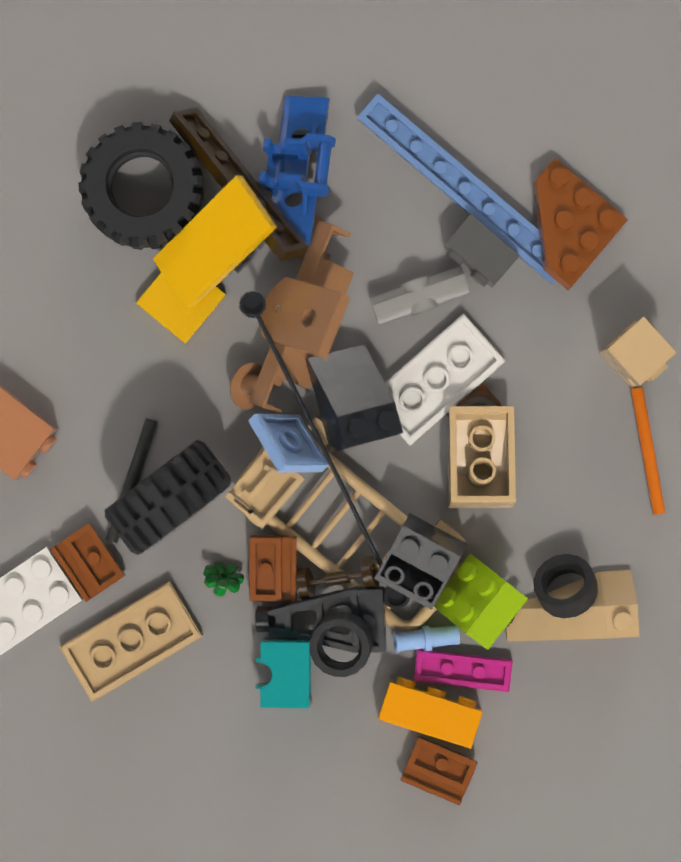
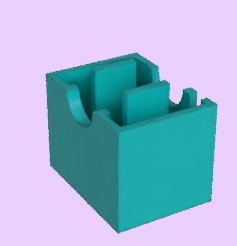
[255,638,312,708]

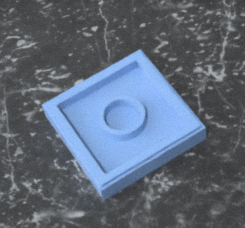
[248,414,329,473]

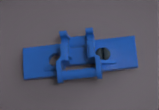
[258,96,336,244]

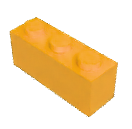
[378,676,483,749]

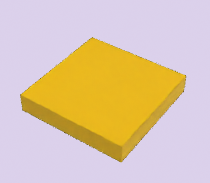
[136,272,227,344]

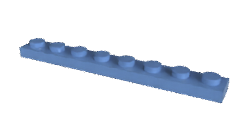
[357,93,555,284]

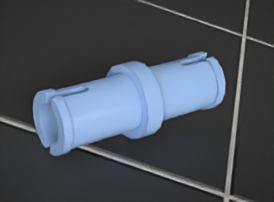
[393,624,460,653]

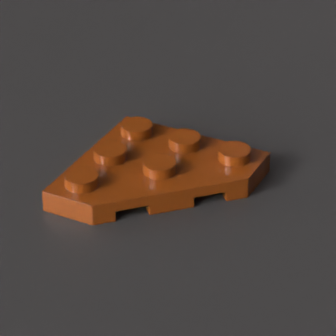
[533,158,628,290]

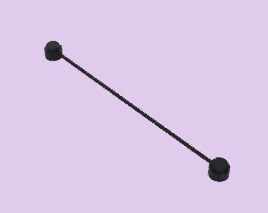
[239,291,410,609]

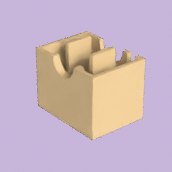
[599,316,677,388]
[225,450,305,529]

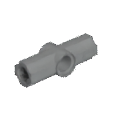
[370,267,470,325]

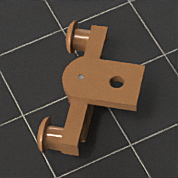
[230,214,354,414]

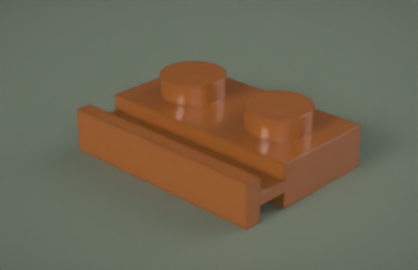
[51,523,126,602]
[249,535,297,602]
[400,736,478,806]

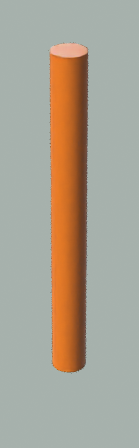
[631,387,666,515]

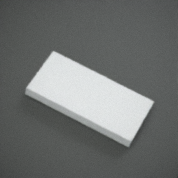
[385,313,506,446]

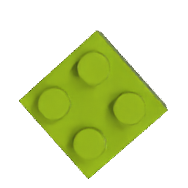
[434,554,528,650]

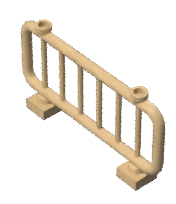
[236,416,466,632]

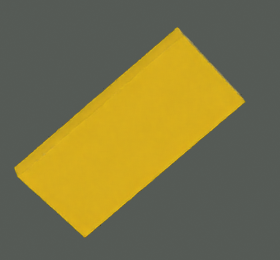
[153,176,277,309]

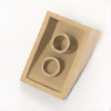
[448,406,516,508]

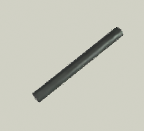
[106,418,158,543]

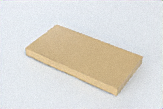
[59,581,203,702]

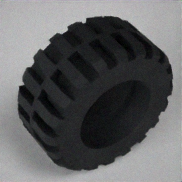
[78,122,205,250]
[104,440,231,555]

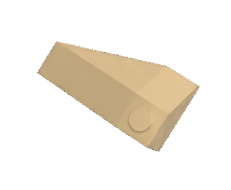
[506,570,640,642]

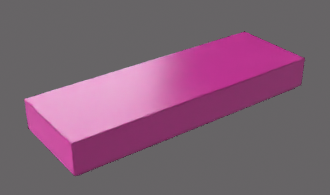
[413,649,513,692]

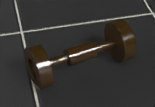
[296,556,379,600]

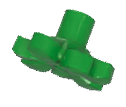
[203,562,244,597]

